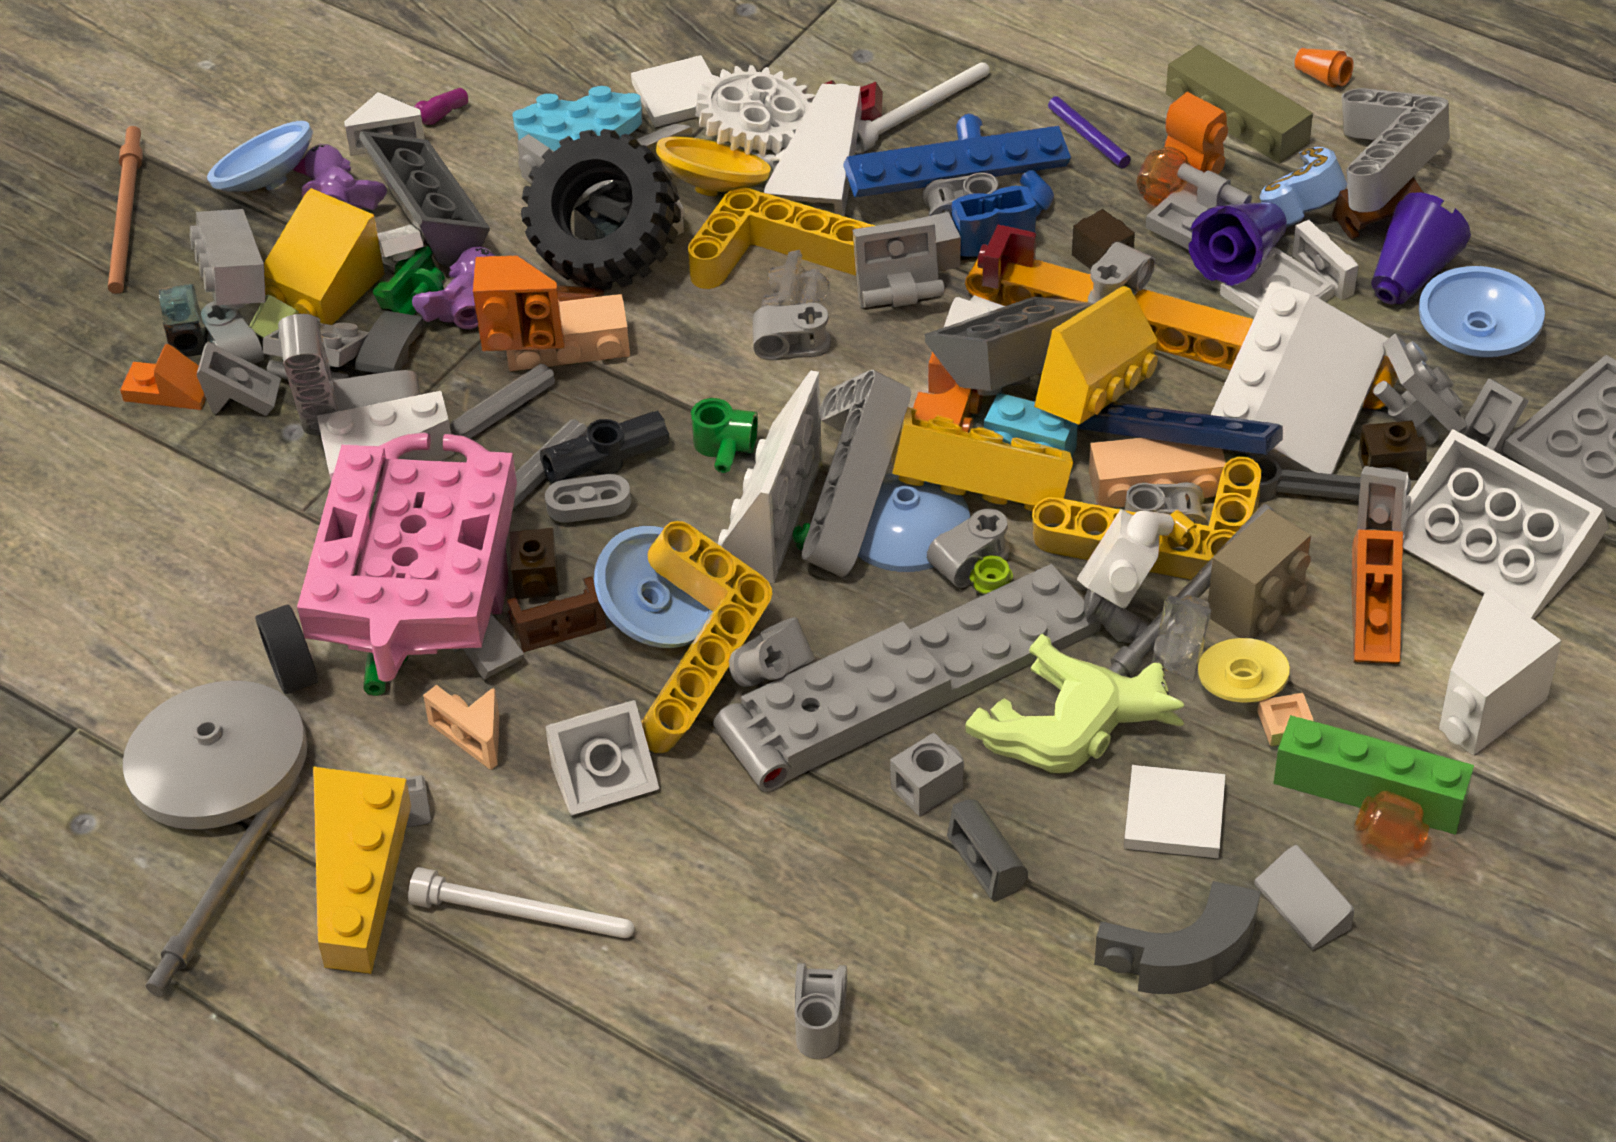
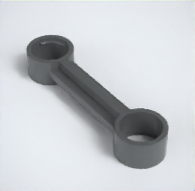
[1236,454,1411,503]

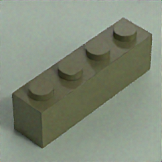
[1166,44,1313,164]

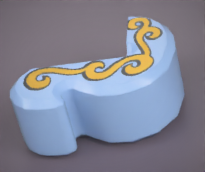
[1259,147,1347,227]

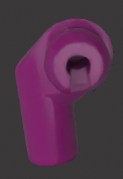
[414,88,468,125]

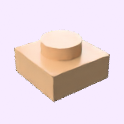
[1257,693,1314,746]

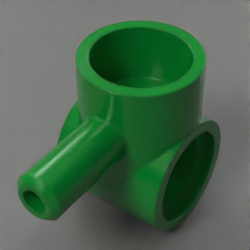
[691,398,758,473]

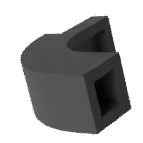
[1094,881,1261,994]

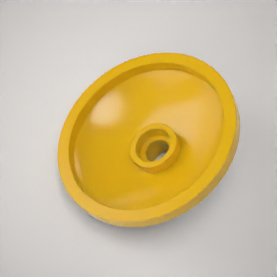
[656,137,771,196]

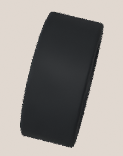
[255,604,318,694]

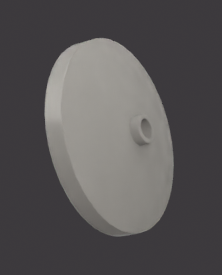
[123,681,308,829]

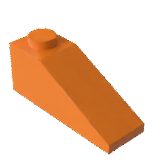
[1351,529,1403,664]

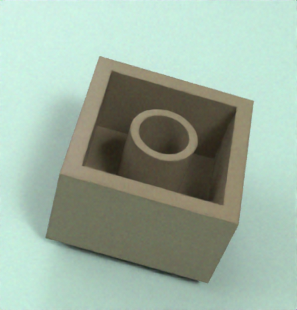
[1207,509,1311,639]

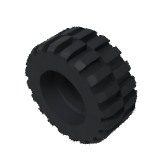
[521,129,681,290]

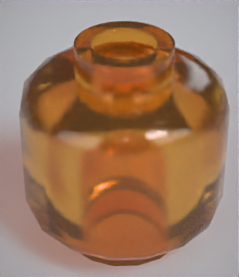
[1136,147,1191,207]
[1354,791,1429,860]

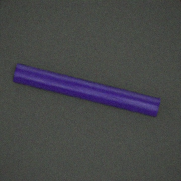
[1048,96,1131,169]

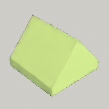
[249,295,299,339]

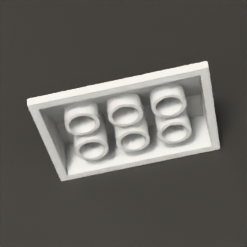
[1211,281,1389,474]
[718,370,822,583]
[1403,429,1609,619]

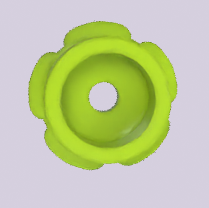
[970,555,1013,595]

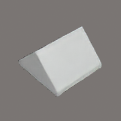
[545,700,660,816]

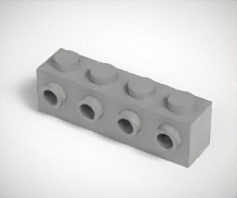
[189,209,265,309]

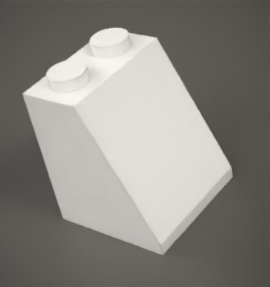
[1439,589,1561,756]

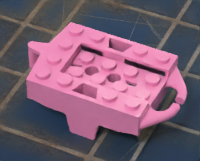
[297,433,517,682]

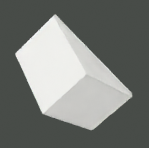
[344,92,425,156]

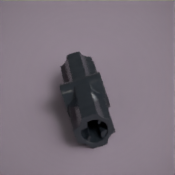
[540,410,669,484]

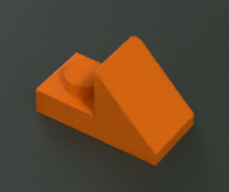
[120,344,206,410]

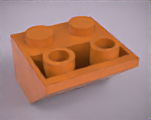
[473,255,565,351]

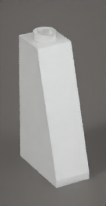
[764,84,862,217]

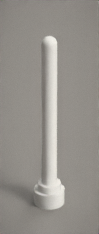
[855,62,990,154]
[408,867,635,938]

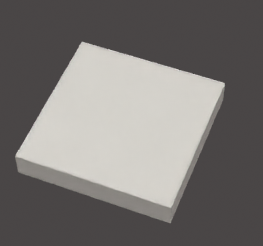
[631,55,712,127]
[1220,247,1335,318]
[1124,765,1225,858]

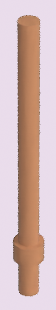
[108,126,143,294]

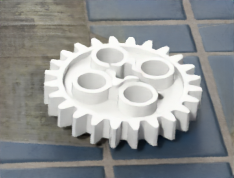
[695,65,815,156]

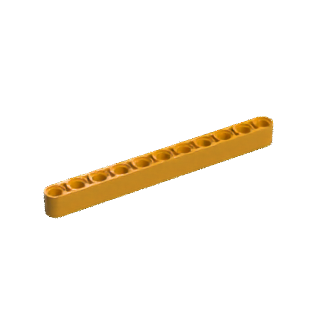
[965,259,1398,410]

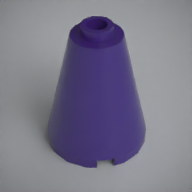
[1371,192,1471,304]
[1188,202,1287,286]

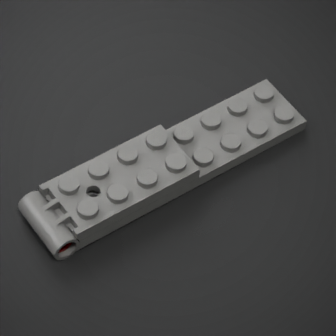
[713,563,1101,792]

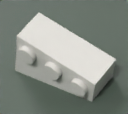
[317,391,454,491]

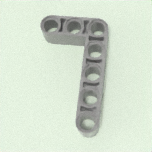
[1342,88,1450,212]
[278,314,421,436]
[802,369,911,577]

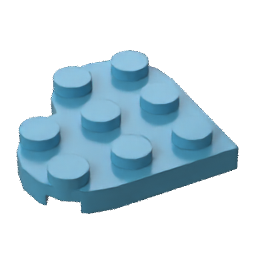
[512,86,642,151]

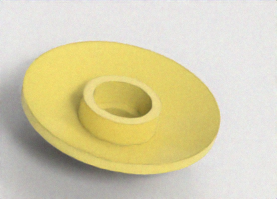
[1198,638,1290,703]

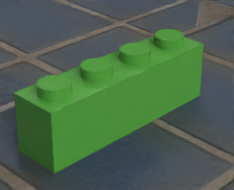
[1273,715,1474,835]

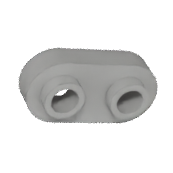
[545,474,631,522]

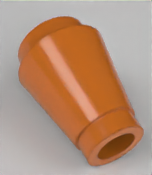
[1294,48,1354,88]

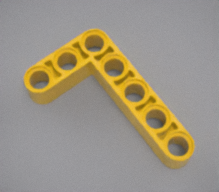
[688,187,875,289]
[1032,457,1261,580]
[641,521,773,753]

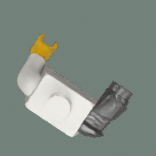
[1077,509,1197,644]

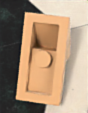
[423,685,499,770]

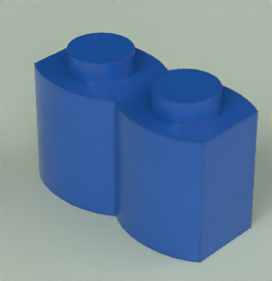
[952,186,1036,257]

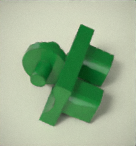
[373,246,445,315]

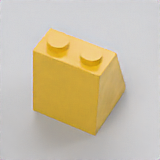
[264,188,385,325]

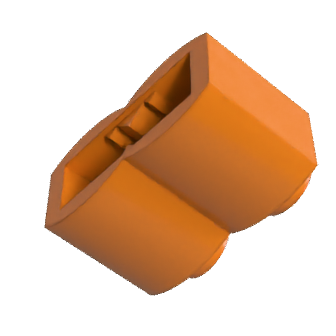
[1163,92,1228,174]

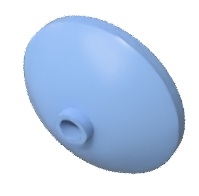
[207,121,313,192]
[1419,266,1545,358]
[858,473,970,572]
[594,526,713,648]

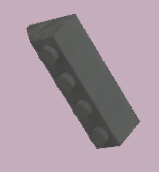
[359,131,490,267]
[924,296,1094,396]

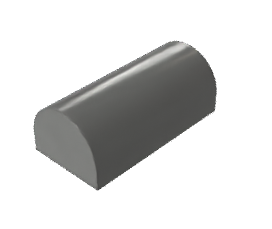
[947,799,1028,902]

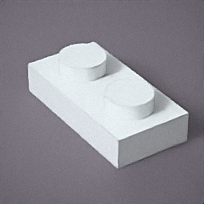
[1292,220,1358,301]
[378,224,424,261]

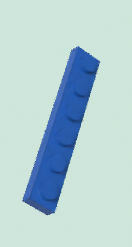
[843,126,1071,198]

